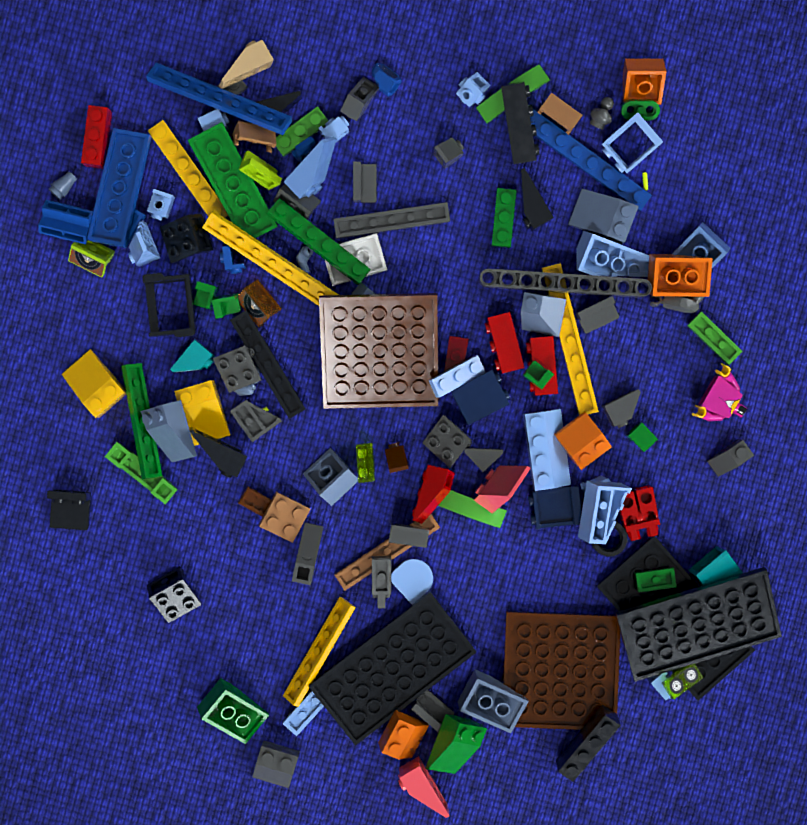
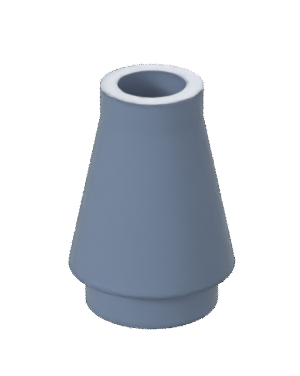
[48,171,77,200]

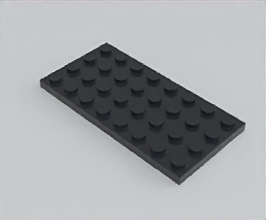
[596,536,755,701]
[615,567,782,682]
[308,591,477,746]

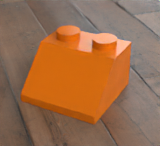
[623,59,667,105]
[554,411,612,470]
[378,710,429,760]

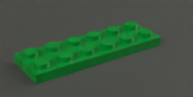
[188,122,278,238]

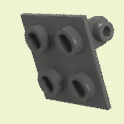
[213,345,262,393]
[423,415,472,468]

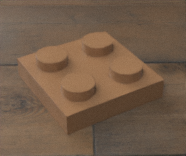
[258,491,311,543]

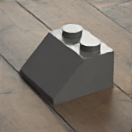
[252,740,300,788]

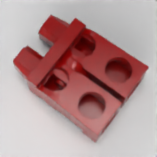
[619,485,660,541]

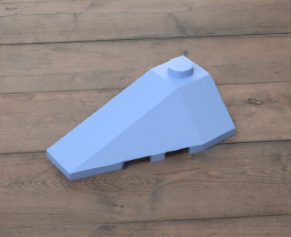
[128,220,160,267]
[576,231,649,277]

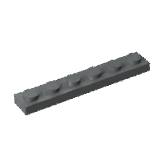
[333,202,450,239]

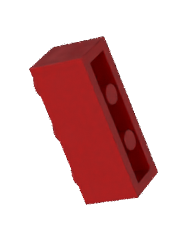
[81,105,112,169]
[484,312,525,374]
[526,336,558,396]

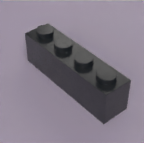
[501,81,540,164]
[556,704,621,782]

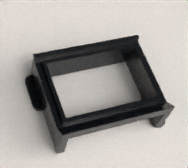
[142,273,197,338]

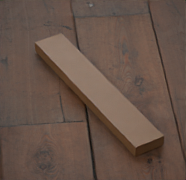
[334,514,440,591]

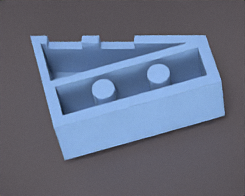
[578,481,632,544]

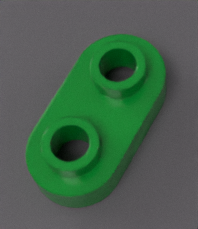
[620,99,660,120]

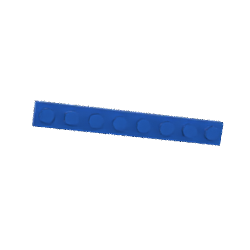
[146,63,292,135]
[530,109,652,212]

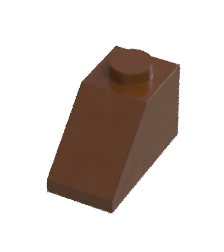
[385,442,409,473]

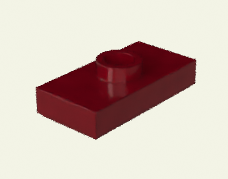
[444,336,468,372]

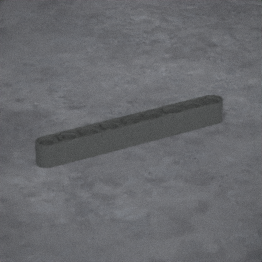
[478,269,652,298]

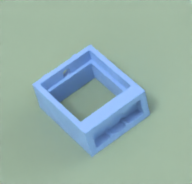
[602,113,663,173]

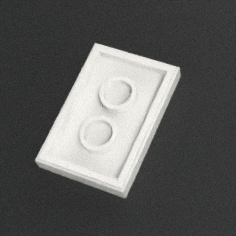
[325,233,387,286]

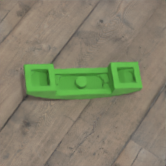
[476,65,550,124]
[105,442,178,505]
[438,490,507,528]

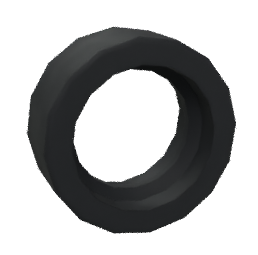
[591,522,628,557]

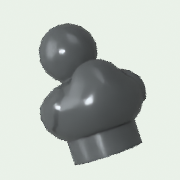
[589,97,614,130]

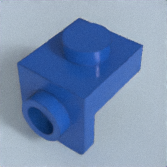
[292,136,316,163]
[220,246,246,274]

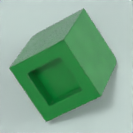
[194,281,218,310]
[211,293,241,319]
[522,361,554,390]
[625,422,658,452]

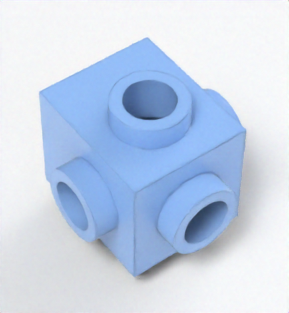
[456,72,491,107]

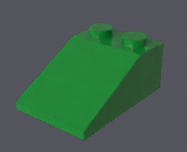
[197,678,269,744]
[425,714,487,774]

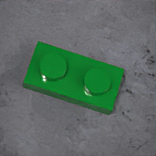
[635,567,677,593]

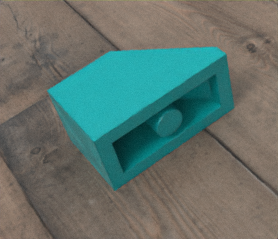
[170,340,214,372]

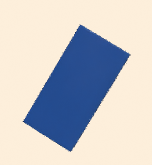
[38,200,93,245]

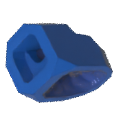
[372,63,401,96]

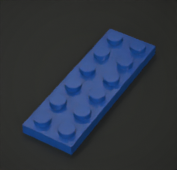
[87,128,152,248]

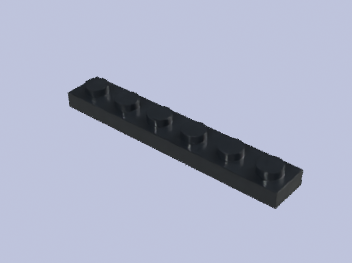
[230,310,306,419]

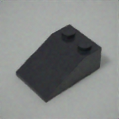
[190,427,248,478]

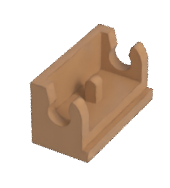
[537,93,583,135]
[232,121,277,153]

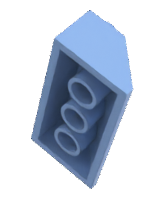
[523,409,571,491]

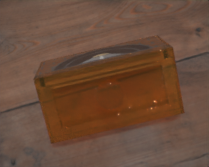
[238,279,282,327]

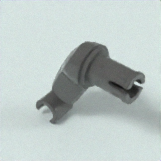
[650,296,704,313]

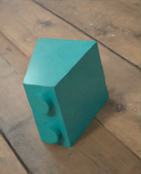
[688,546,743,586]

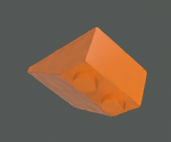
[648,254,713,297]

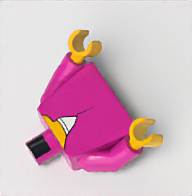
[692,363,747,421]

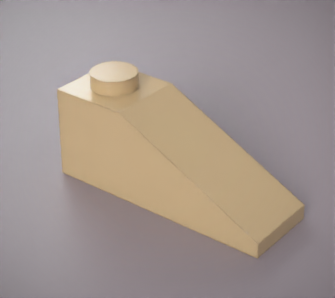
[219,40,274,89]

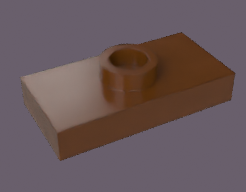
[237,486,272,517]

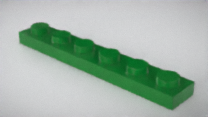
[267,198,371,285]
[121,363,162,480]

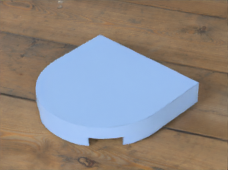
[391,559,433,604]

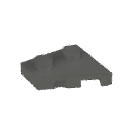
[230,400,282,442]

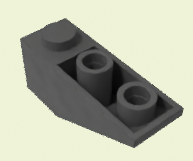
[292,523,324,585]

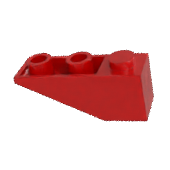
[412,465,455,524]

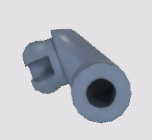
[296,246,313,273]
[234,384,256,396]

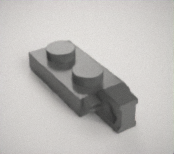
[372,556,391,608]

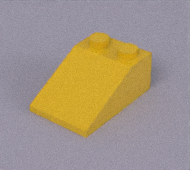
[61,349,126,418]
[174,380,231,446]

